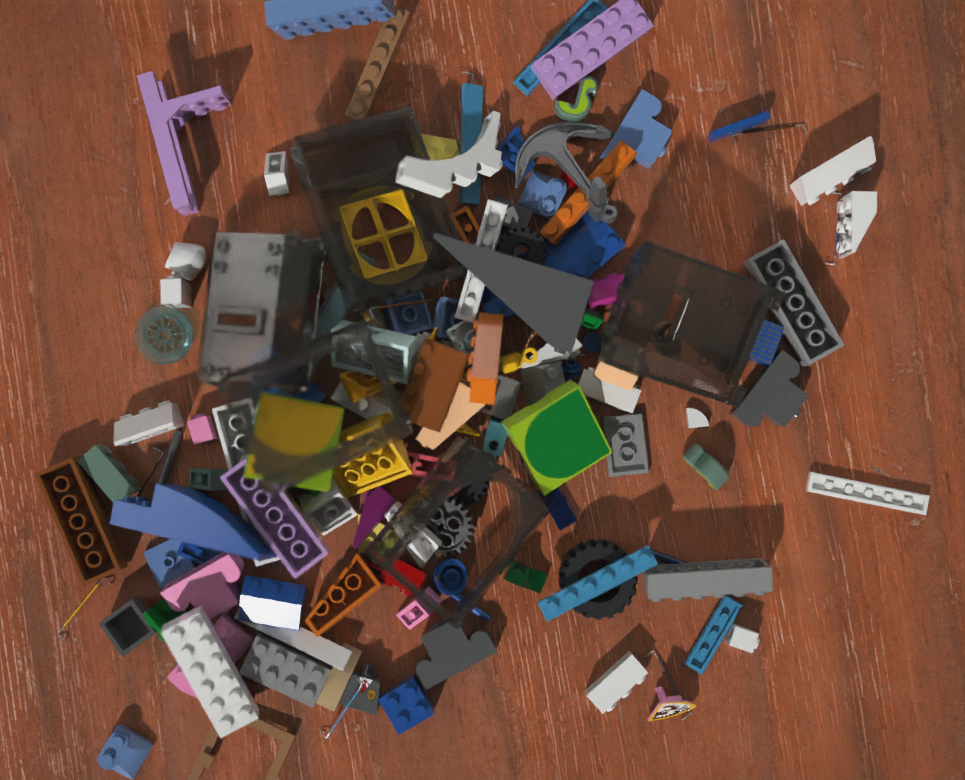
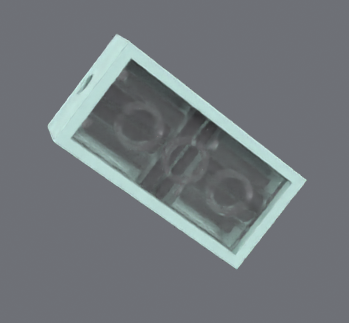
[332,320,418,384]

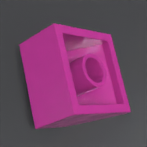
[587,273,632,310]

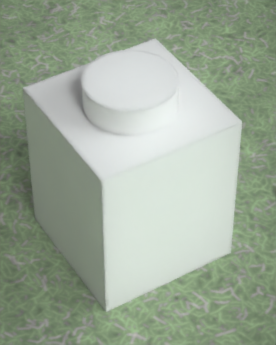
[725,623,760,653]

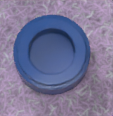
[582,332,603,353]

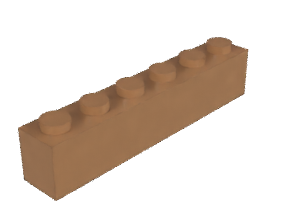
[345,5,411,129]

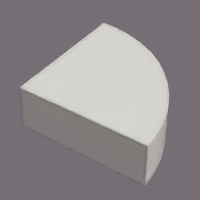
[686,408,709,428]

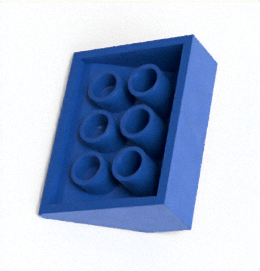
[524,210,626,279]

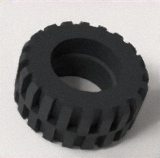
[558,539,638,620]

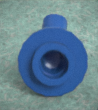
[562,360,581,382]

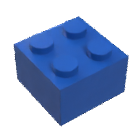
[378,674,435,735]

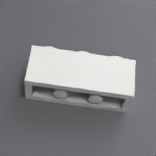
[577,367,641,413]
[585,650,648,714]

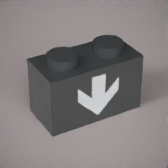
[494,196,533,230]

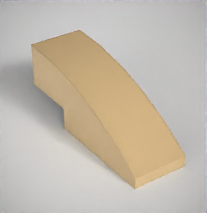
[316,642,363,711]

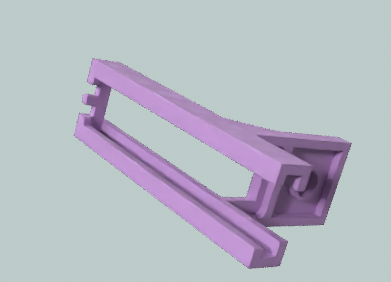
[137,71,232,216]

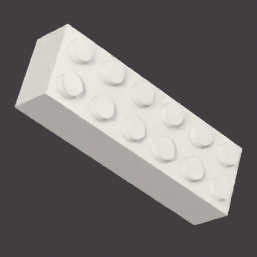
[161,605,259,738]

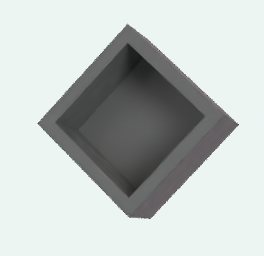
[99,595,157,657]

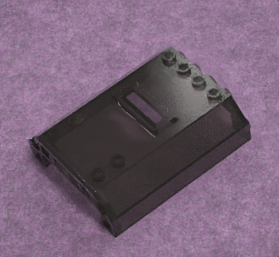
[195,232,326,395]
[600,241,785,408]

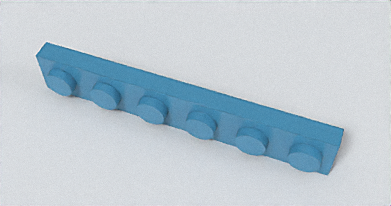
[537,545,658,622]

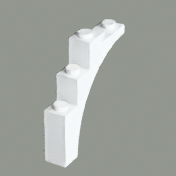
[395,111,502,198]

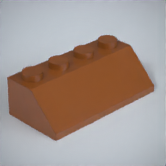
[396,338,470,433]

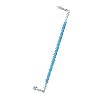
[320,676,363,740]

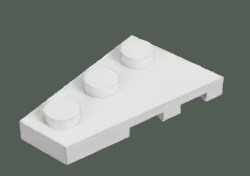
[385,501,442,569]

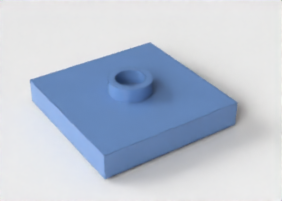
[143,539,196,589]

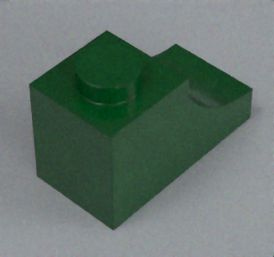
[503,558,548,593]

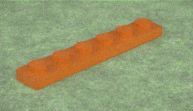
[539,140,638,246]

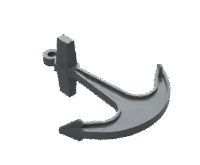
[515,121,617,223]

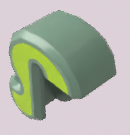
[554,76,598,122]
[682,443,730,490]

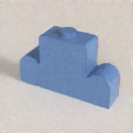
[599,89,672,170]

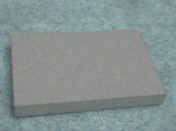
[602,413,649,477]

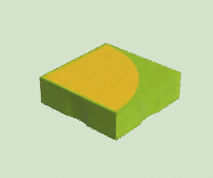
[243,392,344,492]

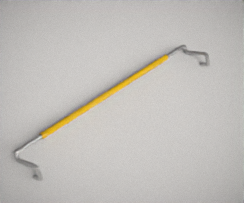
[57,577,113,641]

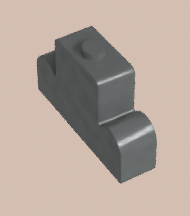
[729,350,808,427]
[416,616,497,690]

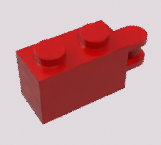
[368,551,427,596]

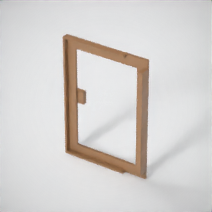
[188,717,295,780]

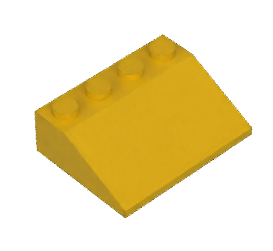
[332,411,413,498]

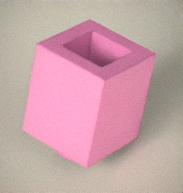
[187,413,218,445]

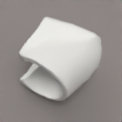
[165,242,207,281]

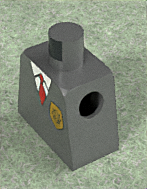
[339,662,382,716]

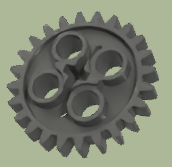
[413,492,476,557]

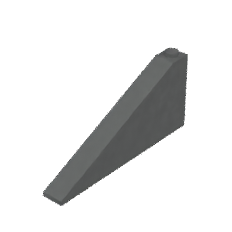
[433,233,594,354]

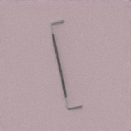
[644,651,691,720]

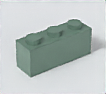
[77,444,141,503]

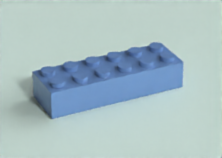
[264,0,395,39]

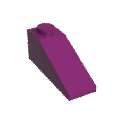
[353,486,397,549]

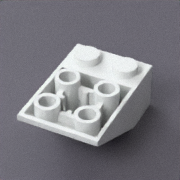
[836,191,877,259]

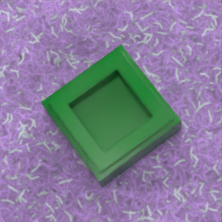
[581,307,605,331]

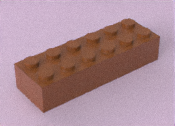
[35,456,128,586]

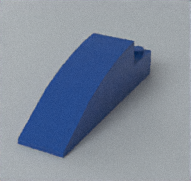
[110,483,277,560]

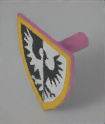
[647,686,697,721]

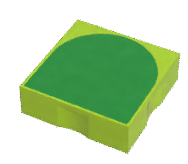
[501,380,613,496]

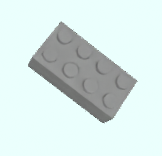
[239,632,333,708]

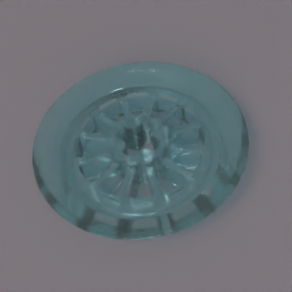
[135,306,193,364]

